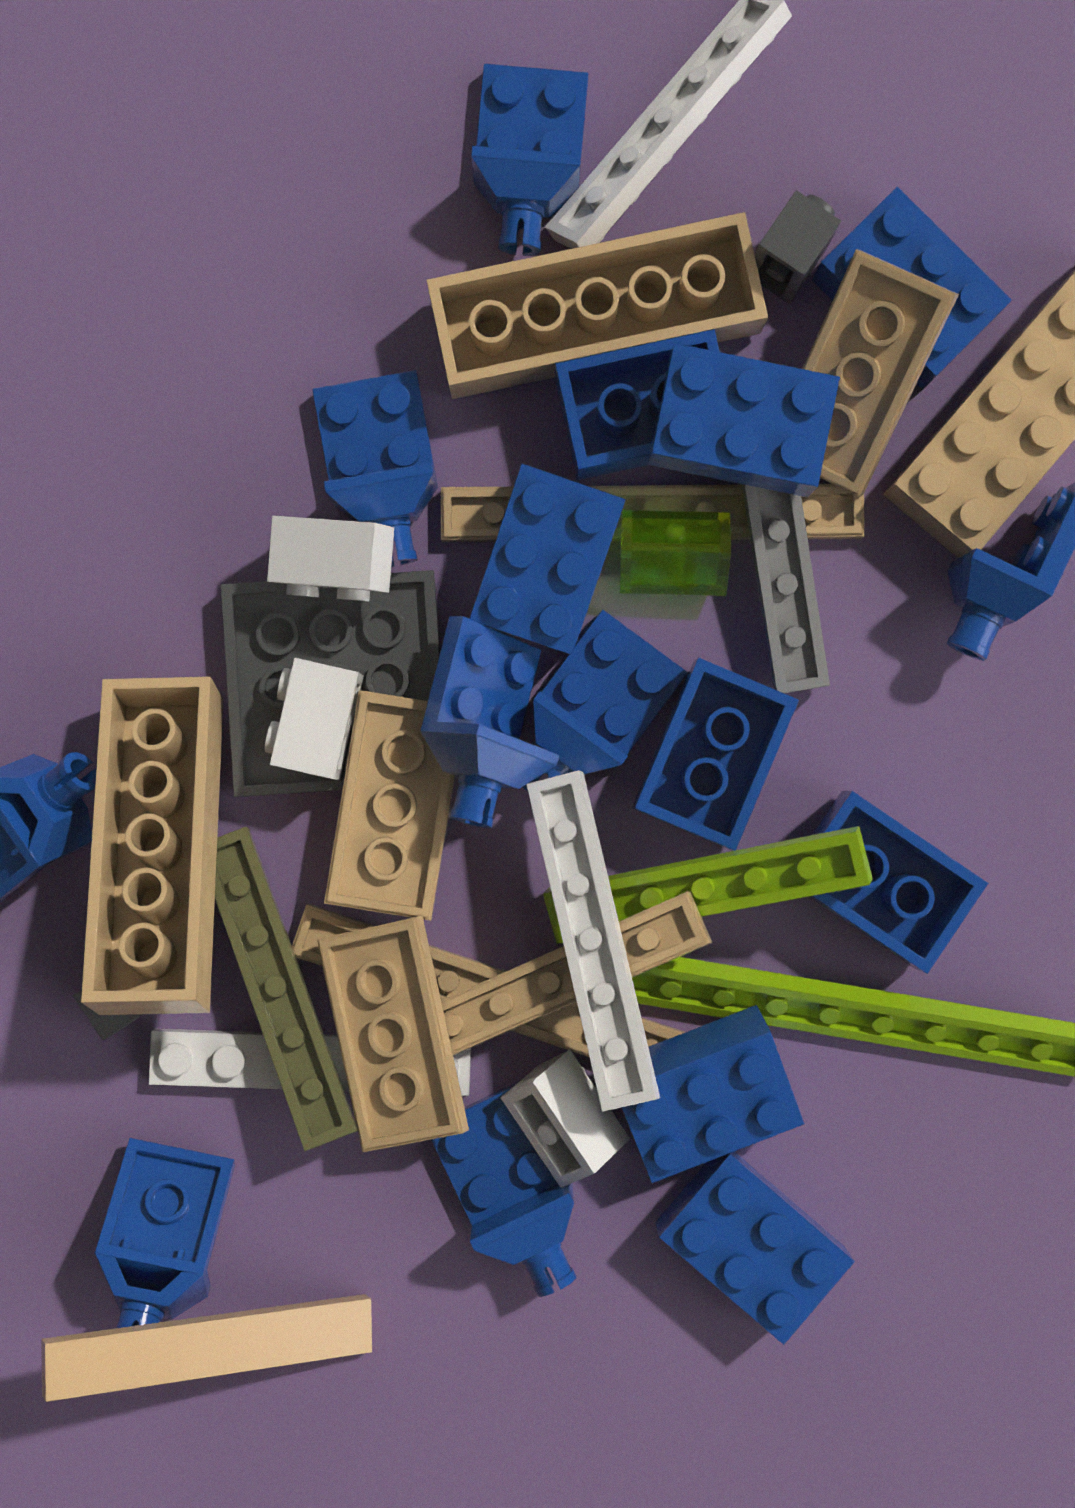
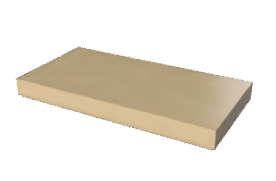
[802,249,959,497]
[324,690,455,921]
[317,916,469,1152]

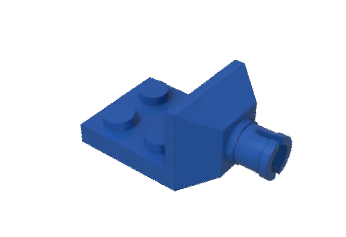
[471,64,589,256]
[312,370,438,567]
[946,483,1075,661]
[522,610,688,791]
[420,616,559,829]
[0,752,97,903]
[431,1081,577,1297]
[95,1138,235,1328]

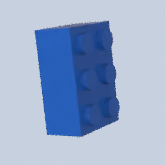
[812,187,1012,390]
[555,329,720,480]
[648,343,840,497]
[470,464,626,655]
[632,657,799,851]
[809,791,989,974]
[622,1005,805,1183]
[655,1151,855,1345]

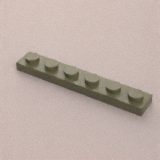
[215,826,358,1151]

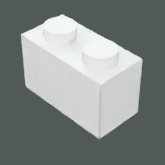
[267,516,394,602]
[265,658,364,780]
[501,1050,630,1188]

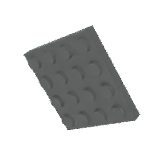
[221,570,440,797]

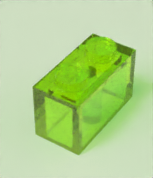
[620,510,731,596]

